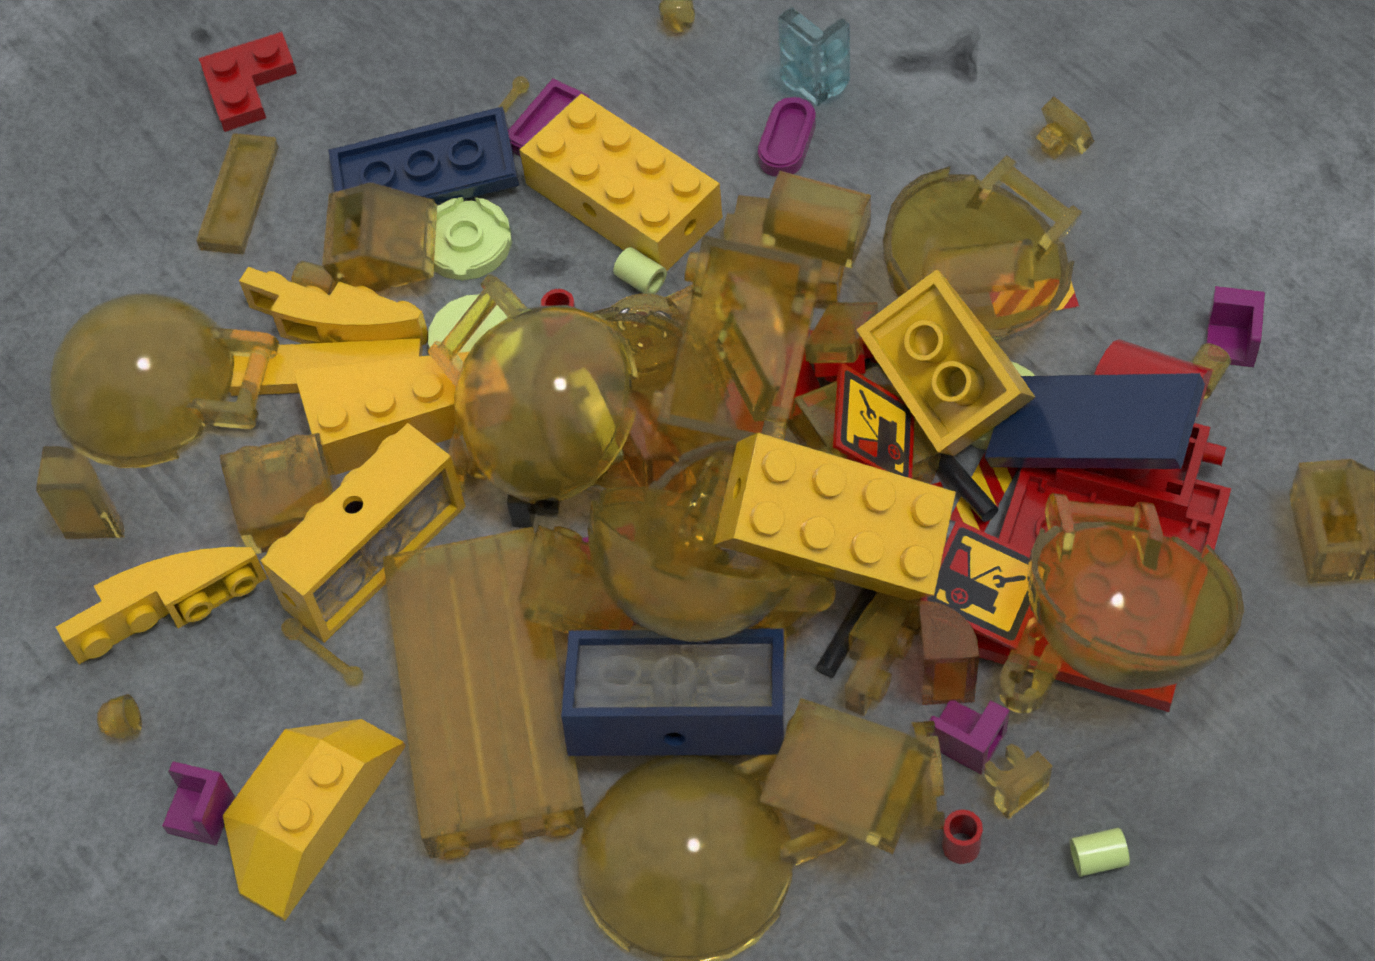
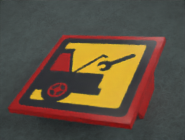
[833,362,915,479]
[918,520,1053,651]

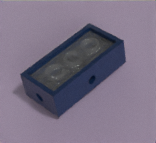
[561,628,785,756]

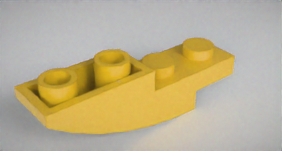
[239,267,428,346]
[56,547,268,664]

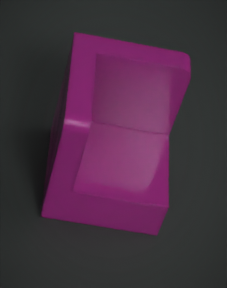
[1205,286,1265,368]
[925,700,1010,775]
[162,761,235,846]

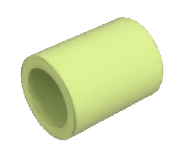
[613,247,667,297]
[1070,828,1130,877]

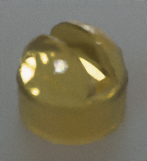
[658,0,695,33]
[97,694,142,739]

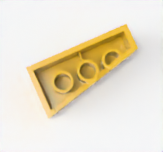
[293,349,514,478]

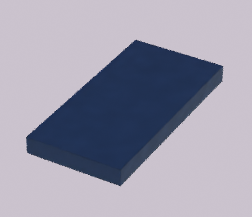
[328,106,520,229]
[985,373,1205,469]

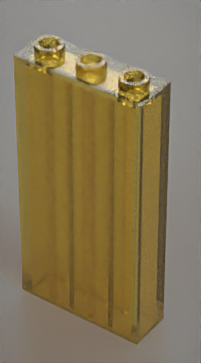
[382,527,589,860]

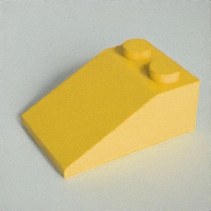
[856,269,1036,456]

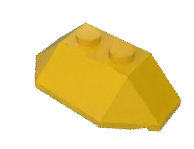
[223,719,406,921]

